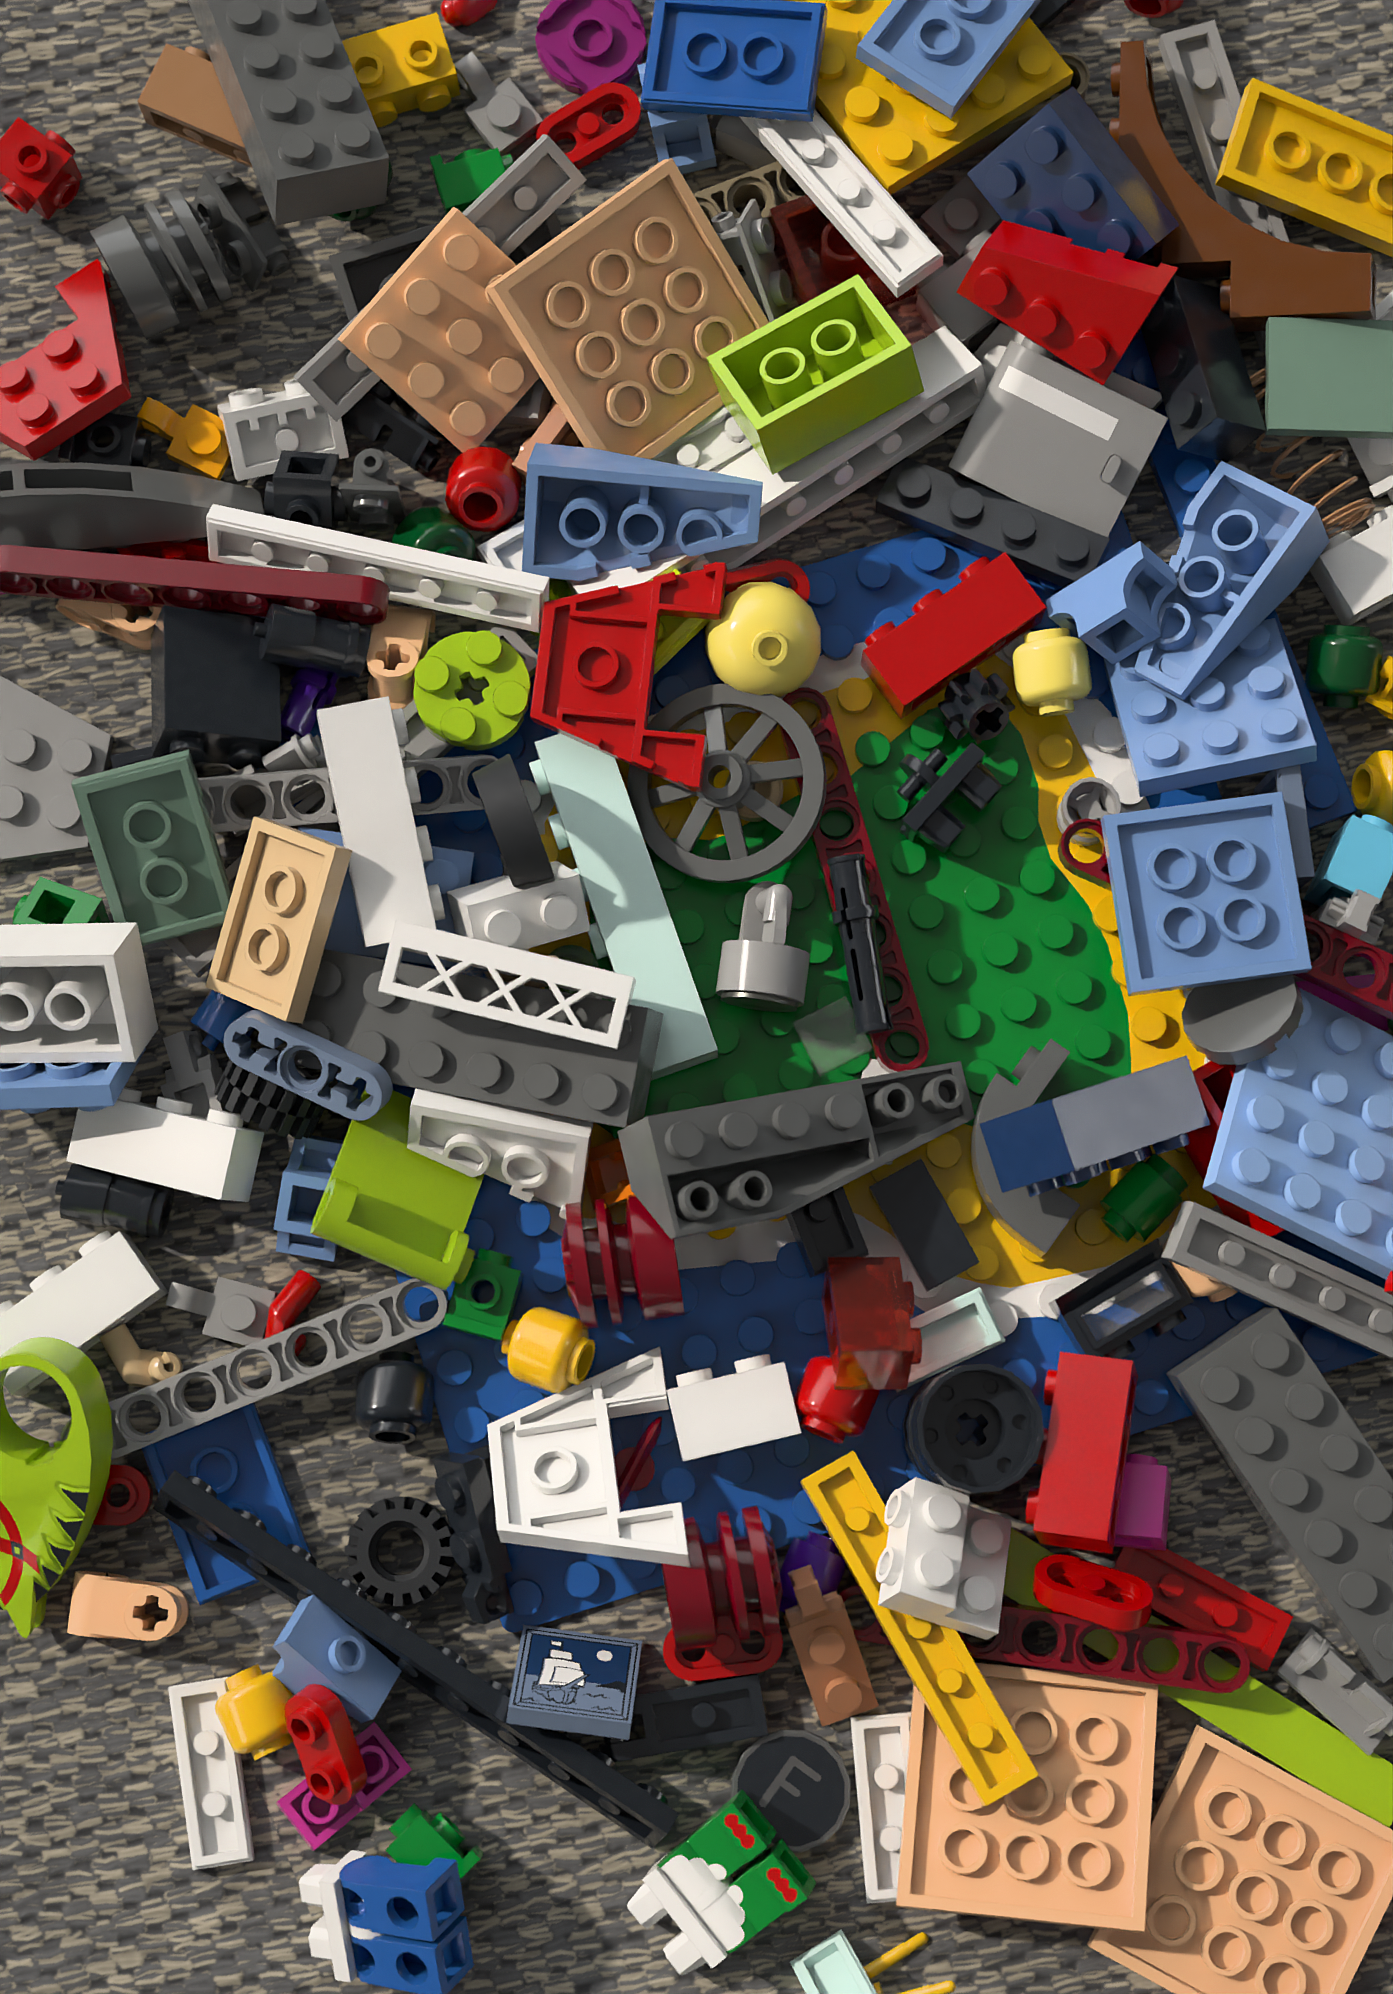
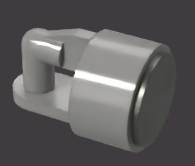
[716,881,810,1012]

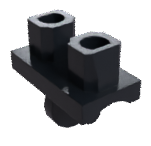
[897,742,1002,853]

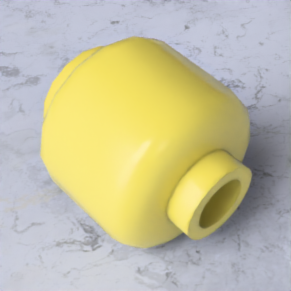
[1012,628,1092,717]

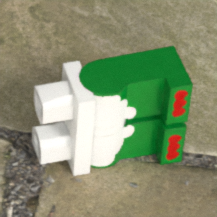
[627,1789,817,1976]

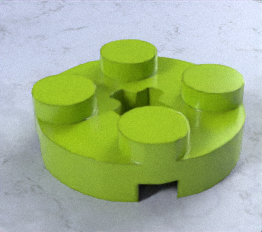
[413,630,531,751]

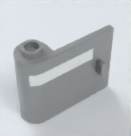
[949,336,1168,537]

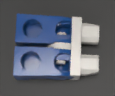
[299,1850,474,1994]

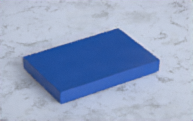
[641,0,828,122]
[142,1402,312,1605]

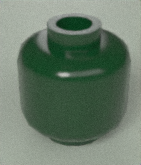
[392,506,477,561]
[1305,624,1383,708]

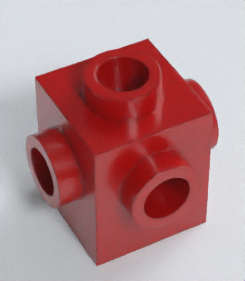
[0,117,83,220]

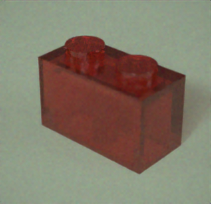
[822,1257,922,1390]

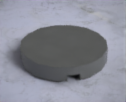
[1182,974,1304,1065]

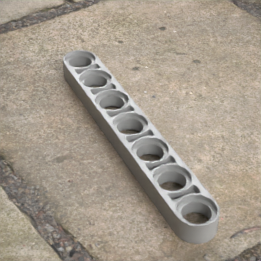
[198,754,498,832]
[60,1278,450,1460]

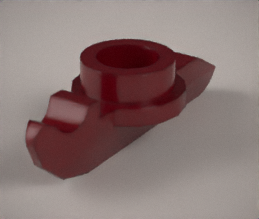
[614,1416,663,1509]

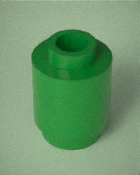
[1100,1154,1188,1243]

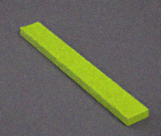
[1003,1528,1393,1828]

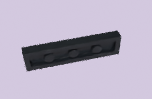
[876,457,1110,588]

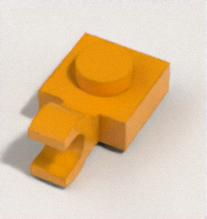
[137,397,231,481]

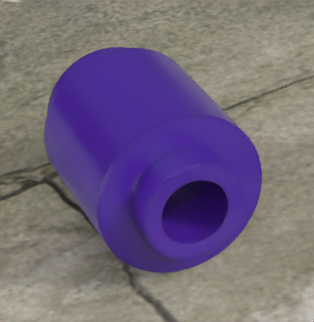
[779,1530,847,1613]

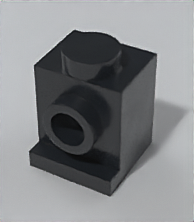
[58,413,152,468]

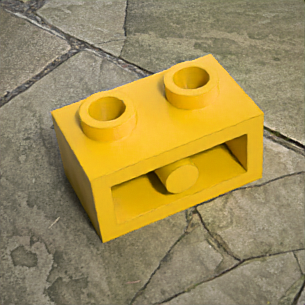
[342,12,461,128]

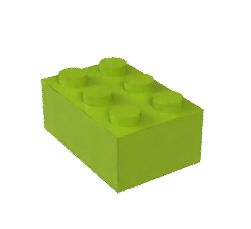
[706,274,924,475]

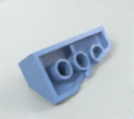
[522,443,763,581]
[1134,461,1330,700]

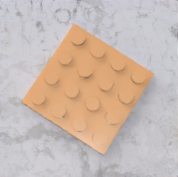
[485,158,769,460]
[896,1663,1158,1933]
[1087,1725,1393,1994]

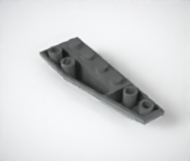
[0,463,265,551]
[618,1061,975,1239]

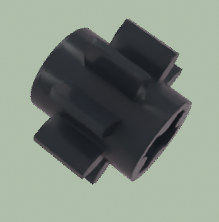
[938,668,1015,744]

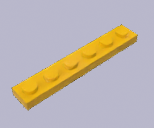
[800,1450,1039,1807]

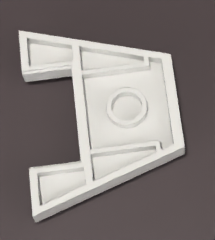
[487,1346,690,1567]

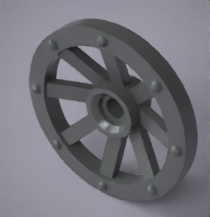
[627,684,827,883]

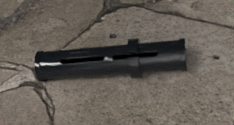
[827,853,894,1035]

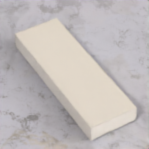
[168,1676,255,1870]
[850,1712,911,1903]

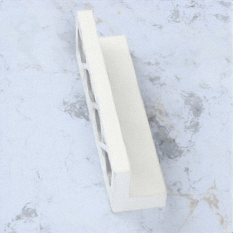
[378,920,636,1049]

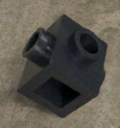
[264,450,348,531]

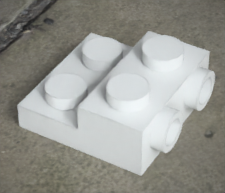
[876,1477,1012,1640]

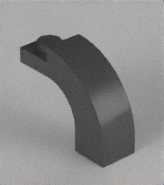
[971,1039,1080,1258]

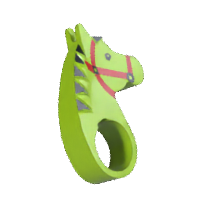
[0,1337,113,1638]

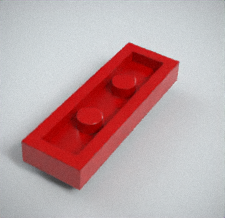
[1110,1546,1293,1672]

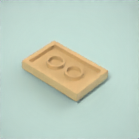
[205,816,353,1024]

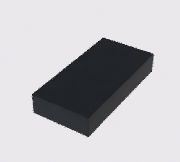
[868,1158,980,1292]

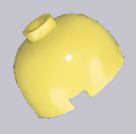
[705,582,821,698]

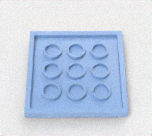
[1203,988,1393,1280]

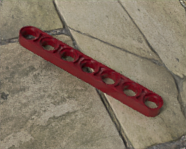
[0,545,390,625]
[779,687,929,1073]
[1058,818,1393,1020]
[838,1582,1250,1693]

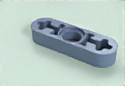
[224,1010,392,1120]

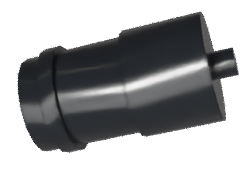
[253,603,370,678]
[55,1163,174,1238]

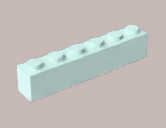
[529,734,718,1080]

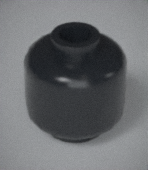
[355,1351,434,1444]

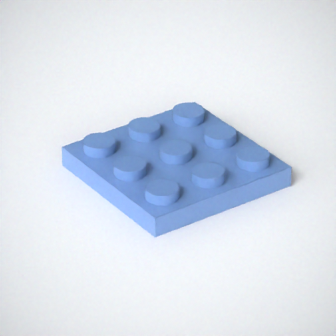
[1103,618,1317,797]
[1101,792,1312,996]

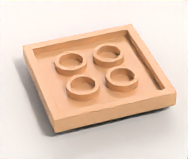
[338,207,540,453]

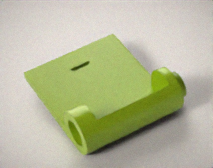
[310,1083,485,1290]

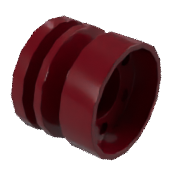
[561,1194,685,1330]
[661,1506,783,1652]

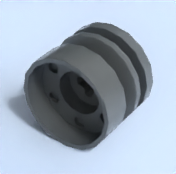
[90,188,233,340]

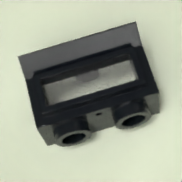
[1048,1238,1194,1359]

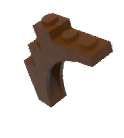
[1109,40,1377,332]

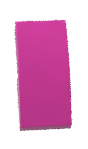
[276,1722,412,1851]

